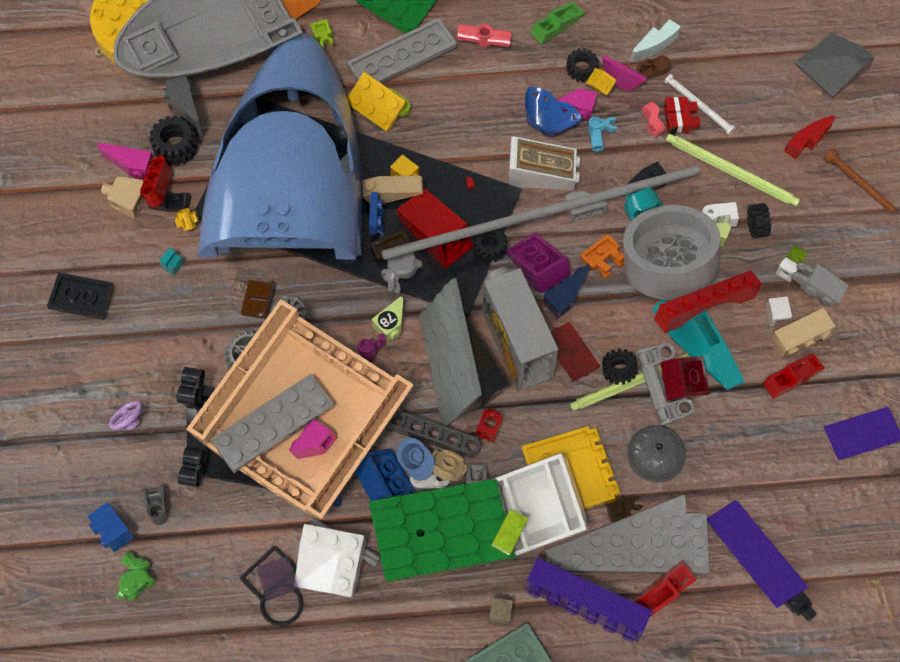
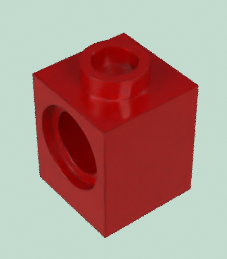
[476,409,503,443]

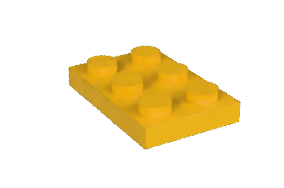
[347,72,408,132]

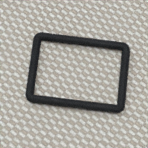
[240,546,297,601]

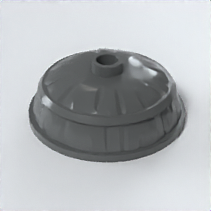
[627,425,686,482]

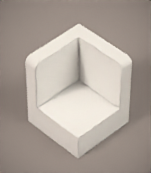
[765,297,792,326]

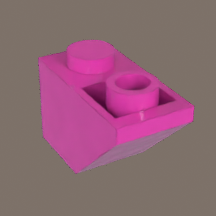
[557,88,597,120]
[289,419,337,459]

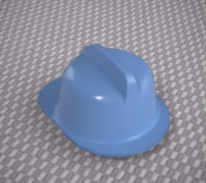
[396,438,435,481]

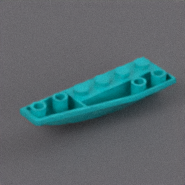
[652,300,745,390]

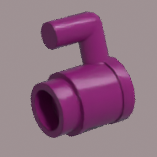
[357,333,386,363]

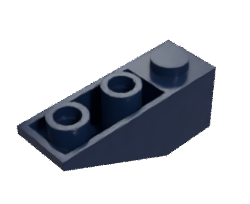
[543,264,590,319]

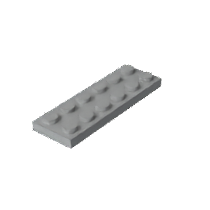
[347,18,457,83]
[210,374,334,473]

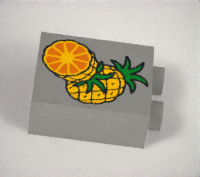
[482,268,558,392]

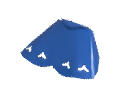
[525,87,582,137]

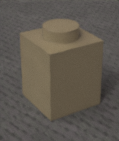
[489,598,513,626]

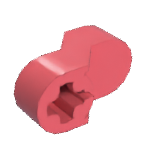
[642,101,665,137]

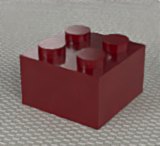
[660,356,710,401]

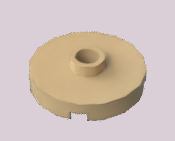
[431,449,468,481]

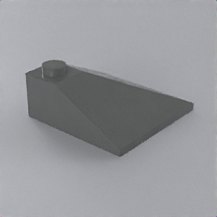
[794,33,875,98]

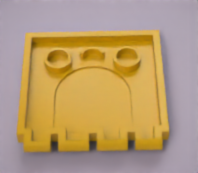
[521,426,621,510]

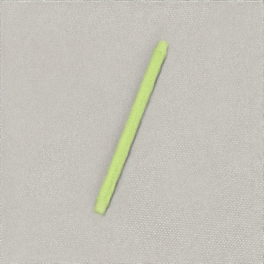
[666,133,800,206]
[569,353,690,411]

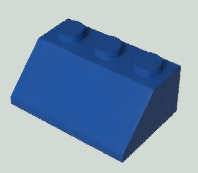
[355,449,416,501]

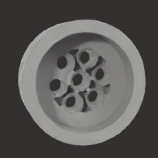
[623,205,720,300]

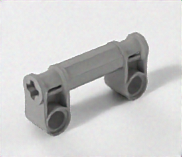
[635,343,694,426]

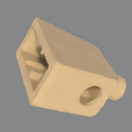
[101,177,145,219]

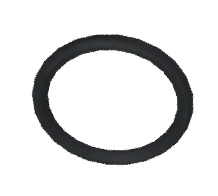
[260,583,303,626]

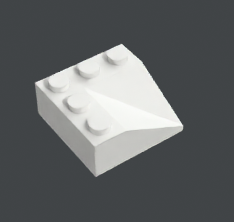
[294,524,367,599]

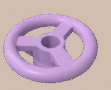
[109,401,143,430]

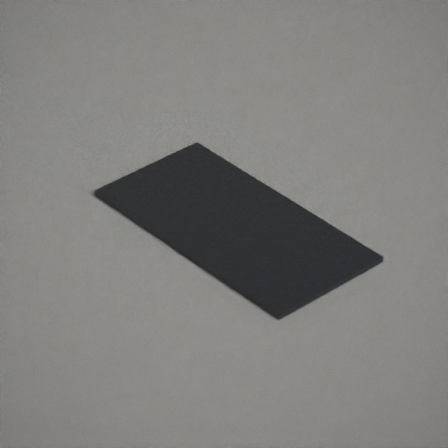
[194,98,522,317]

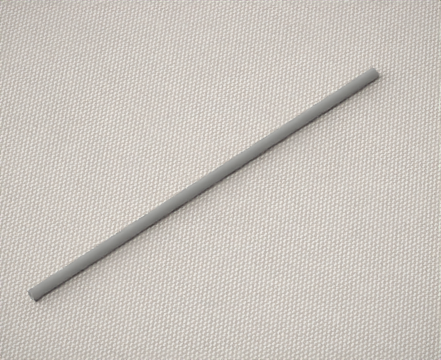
[381,166,700,260]

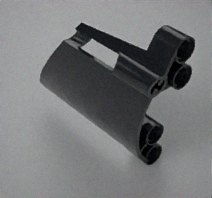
[176,366,267,489]

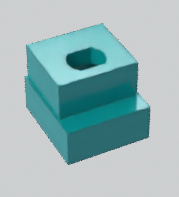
[159,248,184,275]

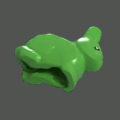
[116,551,155,601]

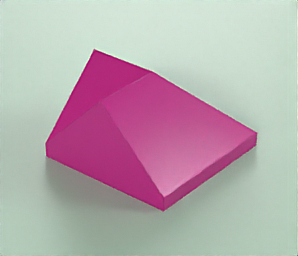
[602,54,647,92]

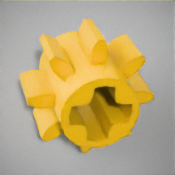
[175,208,199,231]

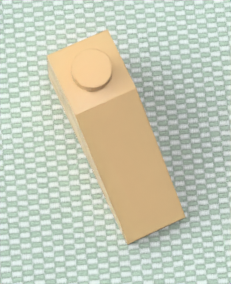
[362,176,423,204]

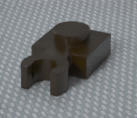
[605,494,643,522]

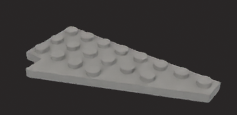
[545,495,709,575]

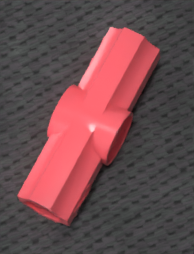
[457,24,512,47]

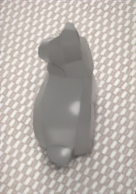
[381,252,423,294]

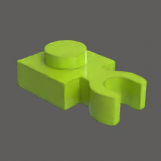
[310,19,334,49]

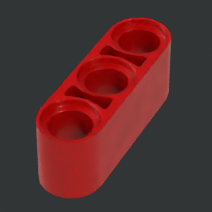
[140,155,173,207]

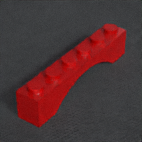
[654,270,762,333]

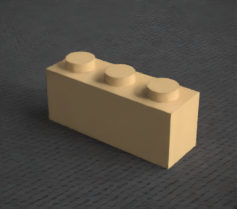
[771,308,836,358]

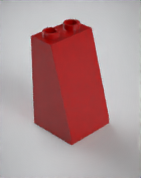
[396,189,473,269]

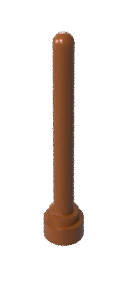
[823,148,896,213]

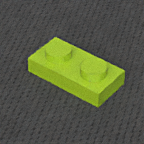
[491,509,529,555]

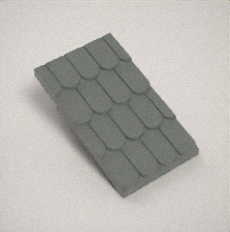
[419,278,509,427]

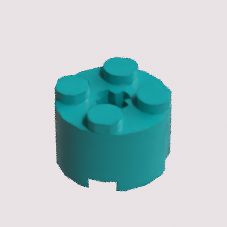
[624,187,664,222]

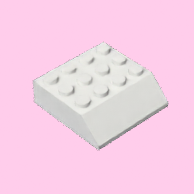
[492,453,587,556]

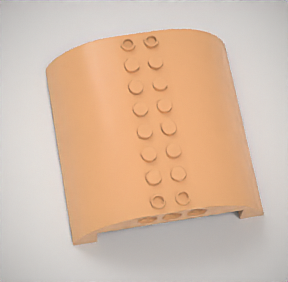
[187,299,414,520]

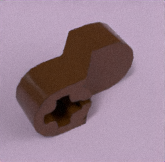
[636,55,672,80]

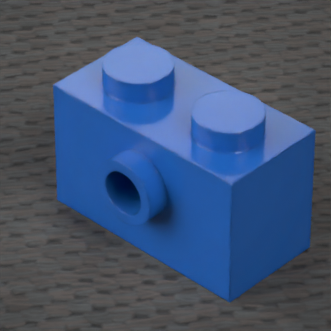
[87,502,134,552]

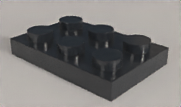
[47,272,114,320]

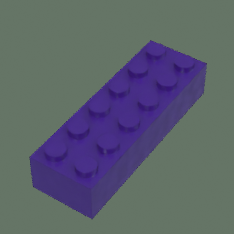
[525,558,652,642]

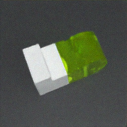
[776,245,809,282]

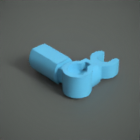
[587,117,617,152]

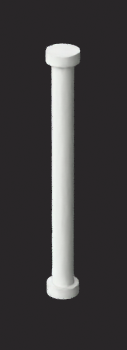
[664,74,736,135]

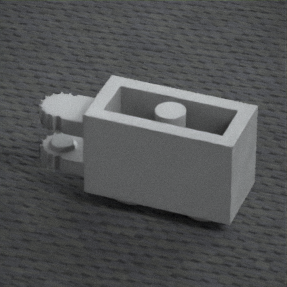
[791,263,848,308]

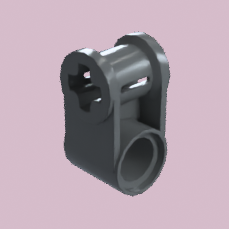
[143,484,168,525]

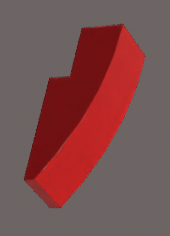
[784,115,836,159]
[762,353,825,399]
[635,560,697,617]

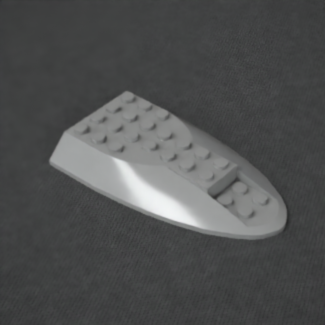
[114,0,303,78]

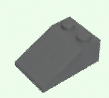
[163,75,204,140]

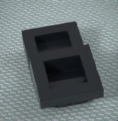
[148,190,191,212]

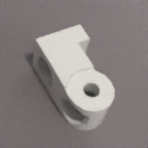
[702,202,739,227]

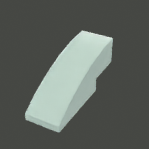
[631,19,681,62]

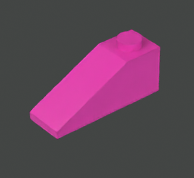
[97,142,153,179]

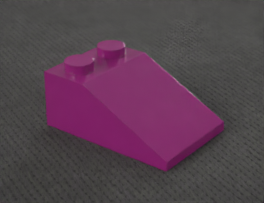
[506,233,571,293]

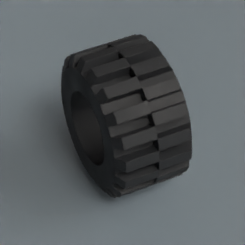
[149,115,198,166]

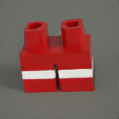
[663,97,701,136]

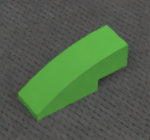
[530,2,584,44]

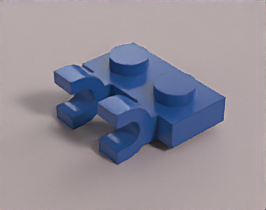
[369,192,385,235]

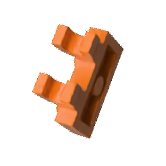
[580,234,625,279]

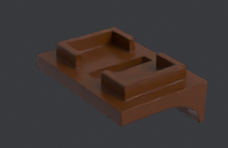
[240,280,275,319]

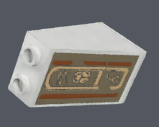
[509,136,580,190]

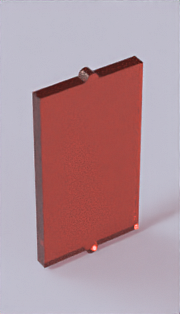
[551,321,600,383]

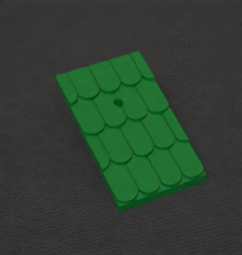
[369,479,517,583]

